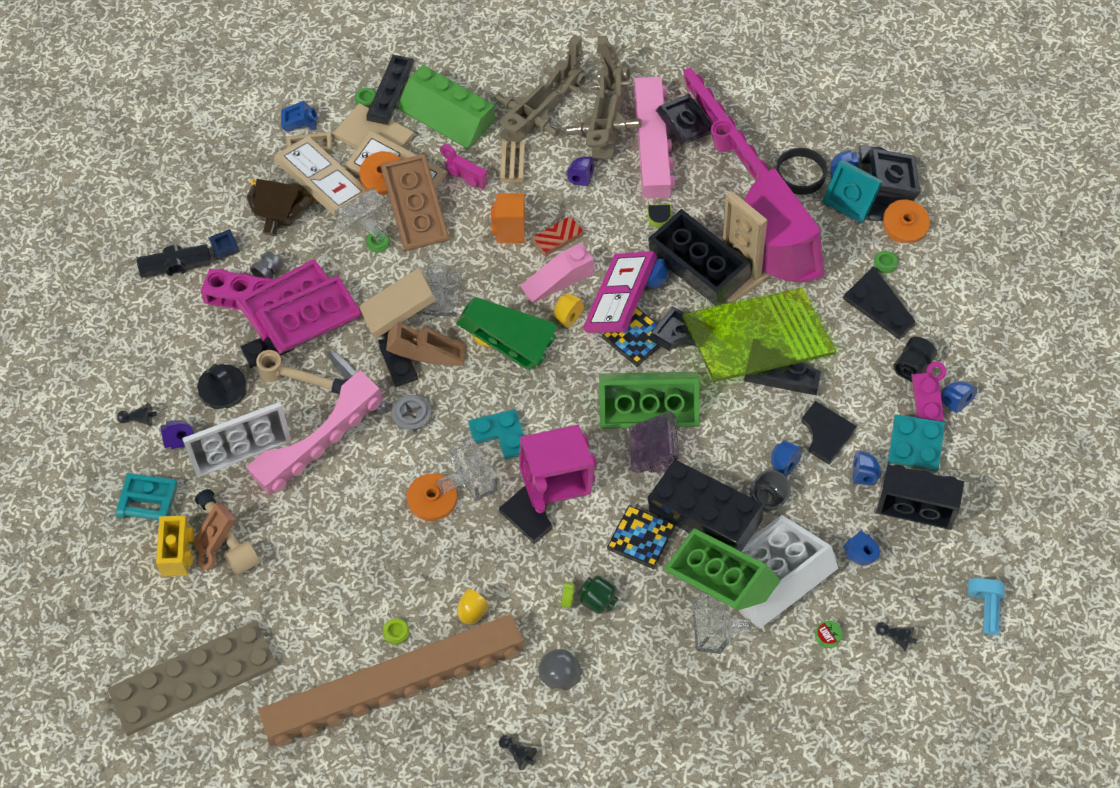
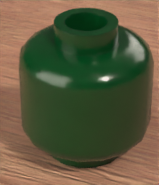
[578,575,619,614]

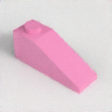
[520,243,594,304]

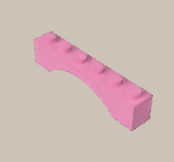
[246,370,384,495]

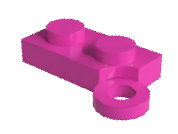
[440,144,488,189]
[911,362,947,421]

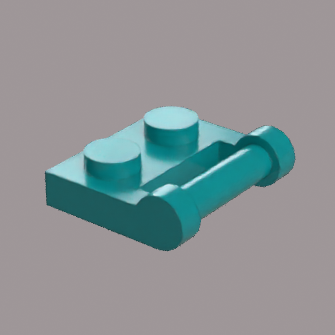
[116,473,178,522]

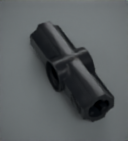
[137,244,211,278]

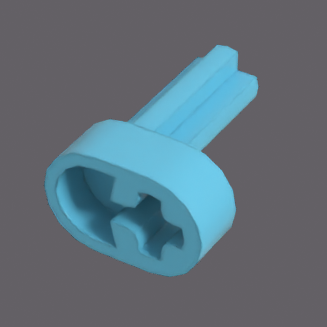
[967,578,1005,636]

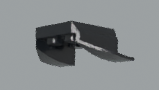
[859,145,920,221]

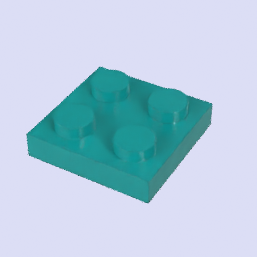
[822,160,883,224]
[887,414,945,472]

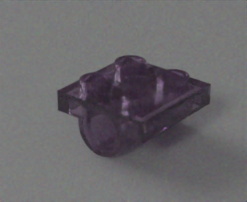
[629,411,679,473]

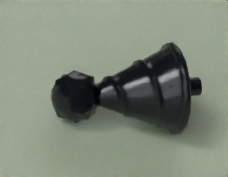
[117,402,157,427]
[875,622,918,652]
[498,735,537,770]

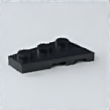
[843,266,915,340]

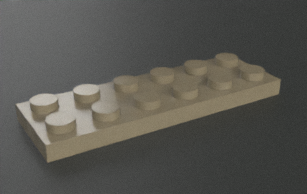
[107,621,277,737]

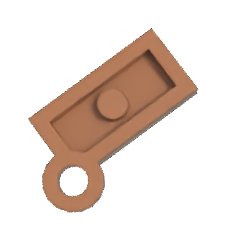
[193,503,236,570]

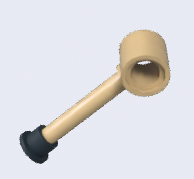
[256,350,349,395]
[194,489,260,576]

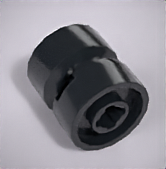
[893,336,937,382]

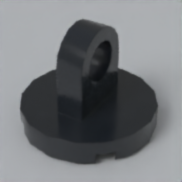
[197,364,247,409]

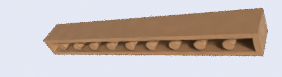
[258,614,524,747]

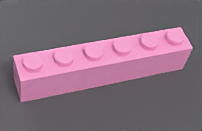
[634,77,675,198]

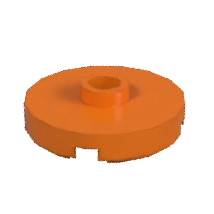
[359,151,400,195]
[883,199,930,244]
[407,473,457,521]

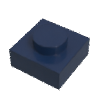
[208,229,240,260]

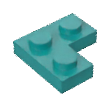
[468,409,524,460]

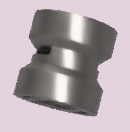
[250,251,283,279]

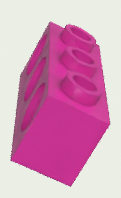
[200,268,273,310]

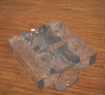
[415,262,462,317]

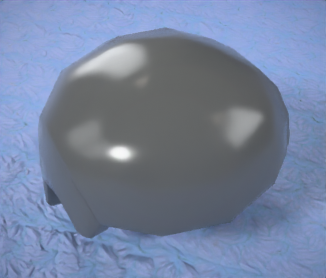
[749,470,791,511]
[538,649,582,691]

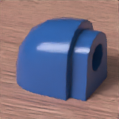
[830,150,859,176]
[645,259,669,289]
[941,381,977,413]
[771,440,802,477]
[852,450,881,485]
[843,530,880,566]

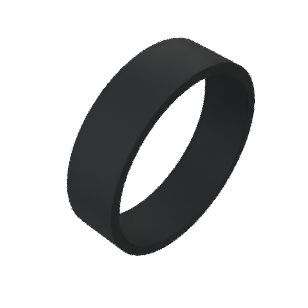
[776,148,827,195]

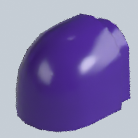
[567,156,594,186]
[160,420,194,449]

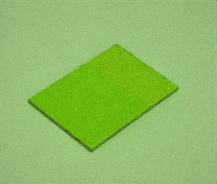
[682,287,836,382]

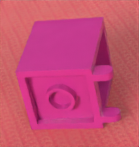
[519,424,597,513]

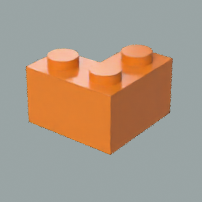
[491,193,525,243]

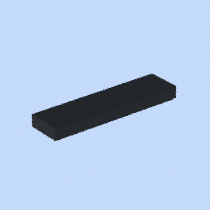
[366,54,414,125]

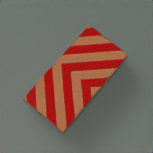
[532,215,584,257]

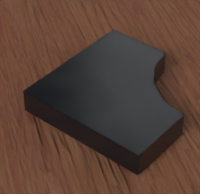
[648,306,714,351]
[801,401,857,465]
[499,486,552,544]

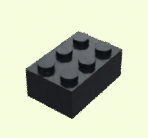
[876,464,965,530]

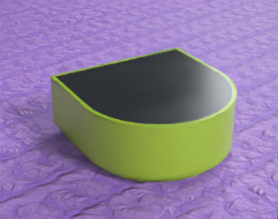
[647,204,671,228]

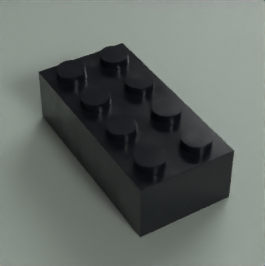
[648,209,751,308]
[648,459,763,552]

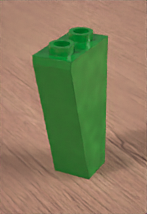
[456,297,558,370]

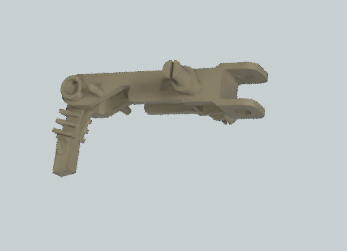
[494,34,587,144]
[566,35,642,161]

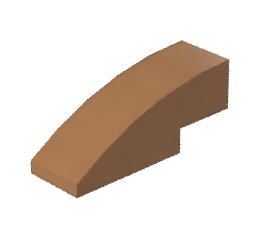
[386,322,465,366]

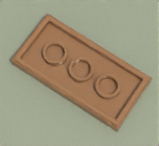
[380,154,450,252]

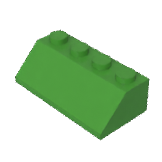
[397,65,495,149]
[599,371,699,429]
[664,528,781,611]

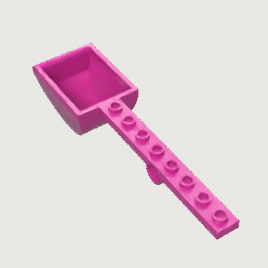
[683,67,825,282]

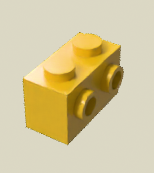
[156,515,194,577]

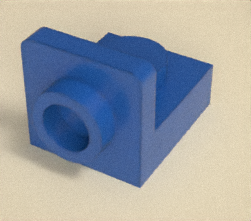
[281,101,318,132]

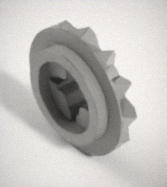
[392,395,431,432]

